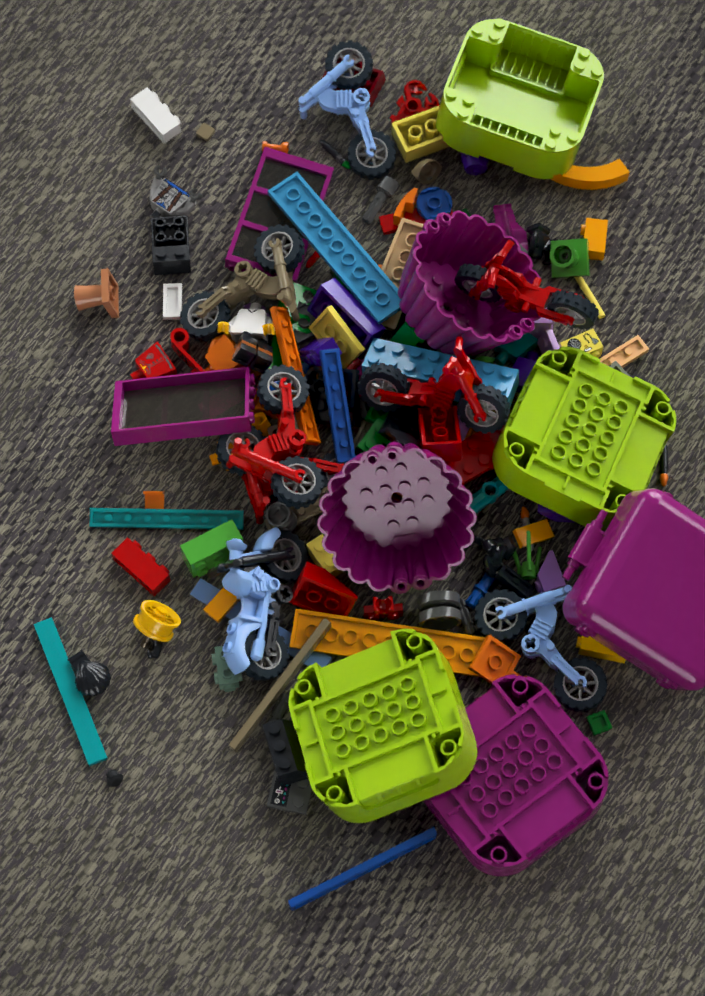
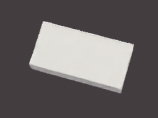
[163,283,182,320]

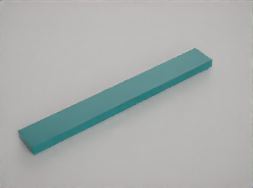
[89,508,244,530]
[34,617,108,767]

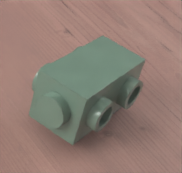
[212,646,243,692]

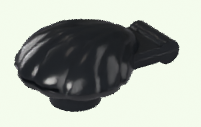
[67,650,111,696]

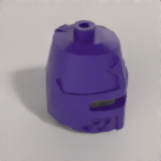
[461,152,489,175]

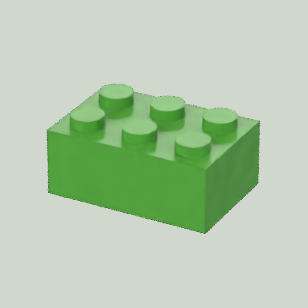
[180,519,245,578]

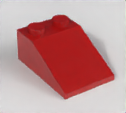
[289,561,358,616]

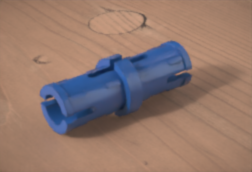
[465,573,496,609]

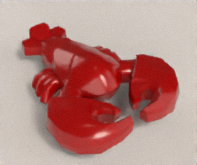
[390,80,439,124]

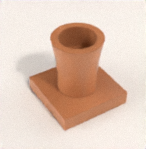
[74,268,119,318]

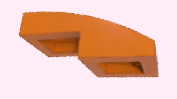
[393,188,418,226]

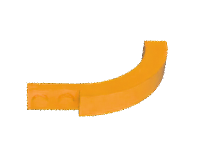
[551,158,630,190]

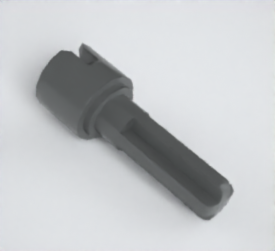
[362,176,399,224]

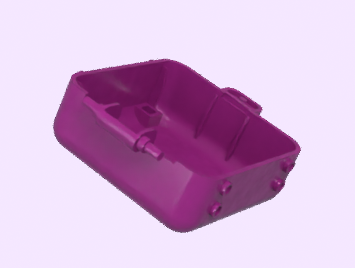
[562,488,705,691]

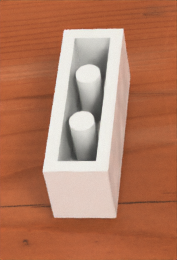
[130,87,181,144]

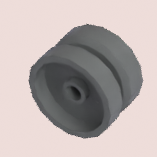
[417,590,462,630]

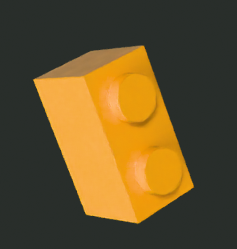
[580,218,608,261]

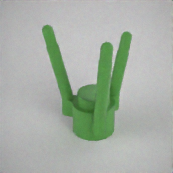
[513,530,542,580]

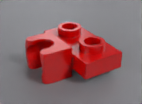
[363,596,403,621]

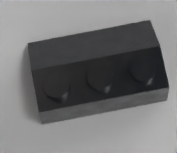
[262,719,309,787]

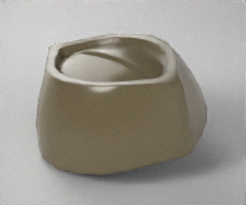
[411,159,442,185]

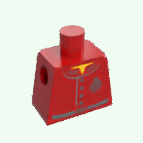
[129,342,177,379]

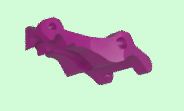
[493,203,528,250]

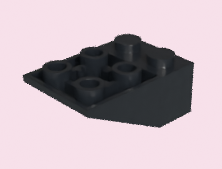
[151,215,191,275]

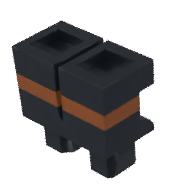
[232,331,273,374]

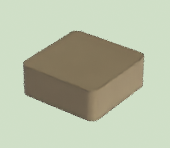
[196,123,215,141]

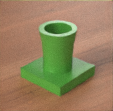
[550,238,589,278]

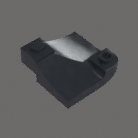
[305,366,362,427]

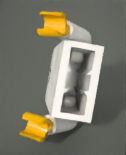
[218,302,275,343]

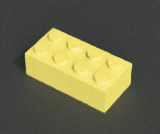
[391,105,450,163]

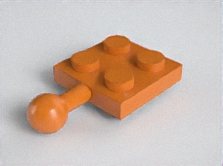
[468,635,530,684]

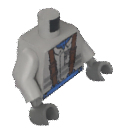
[149,165,203,218]

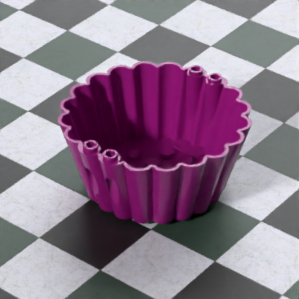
[397,211,541,356]
[317,441,477,594]

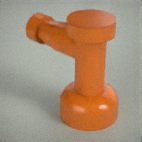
[262,141,289,165]

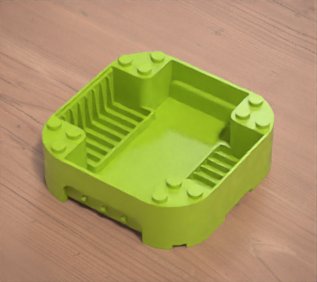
[436,18,604,179]
[492,347,676,531]
[288,629,477,823]

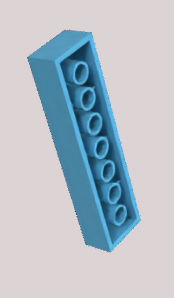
[362,338,519,409]

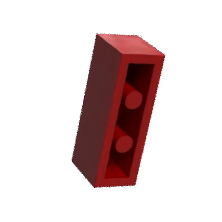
[111,537,171,596]

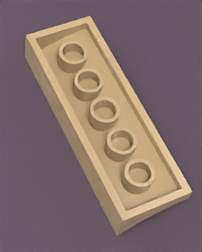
[381,218,424,334]

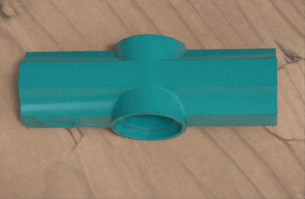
[470,476,509,514]

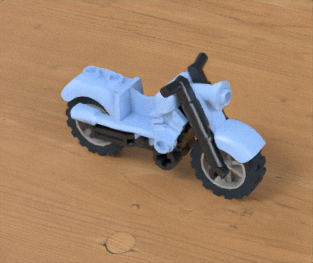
[208,527,309,681]

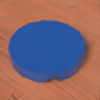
[416,187,453,220]

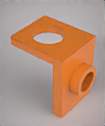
[143,491,164,509]

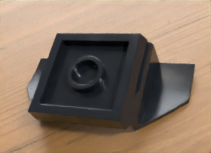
[378,405,429,446]

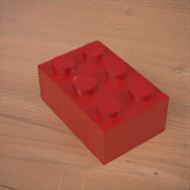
[418,406,462,462]

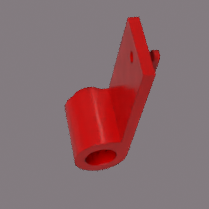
[170,328,205,373]

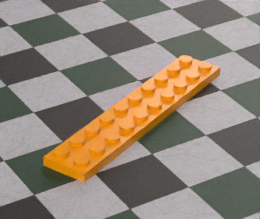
[289,609,486,678]

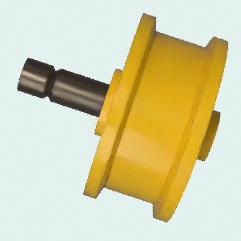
[133,600,181,648]

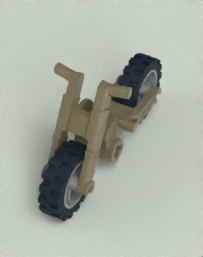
[180,224,305,342]

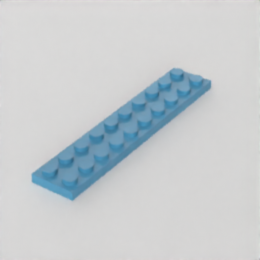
[268,172,401,324]

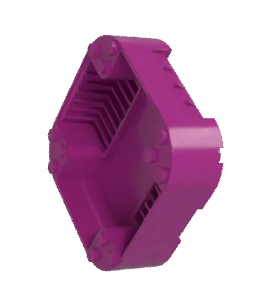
[423,674,609,877]

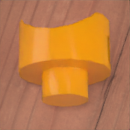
[252,412,271,437]

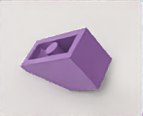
[534,550,566,593]

